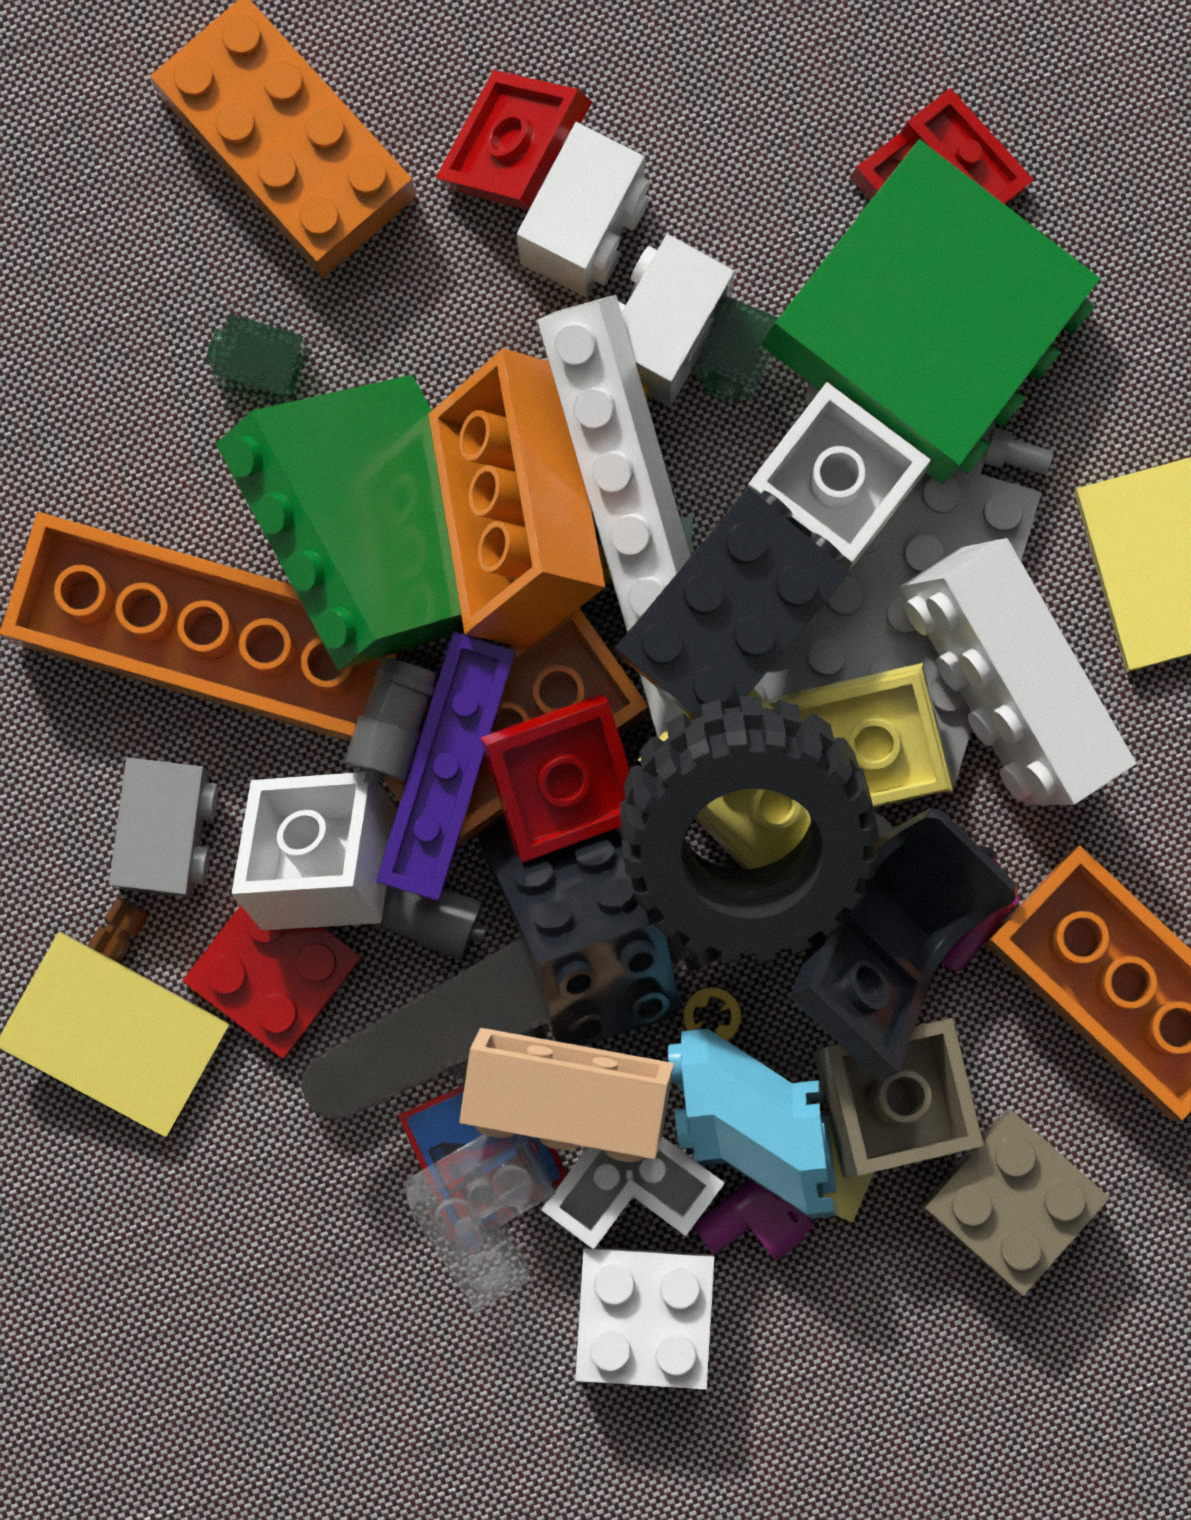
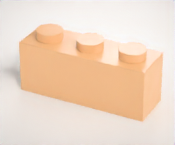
[459,1028,674,1162]

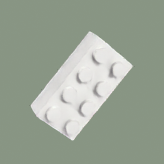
[899,538,1137,805]

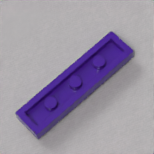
[376,632,516,902]

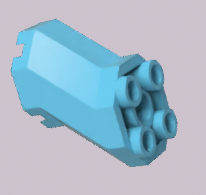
[668,1028,837,1219]

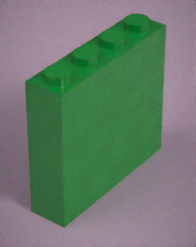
[760,139,1101,485]
[216,375,464,670]

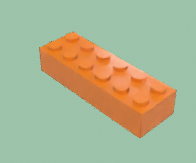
[0,511,405,742]

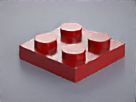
[436,70,592,211]
[480,694,629,862]
[182,905,363,1059]

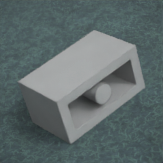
[109,757,218,898]

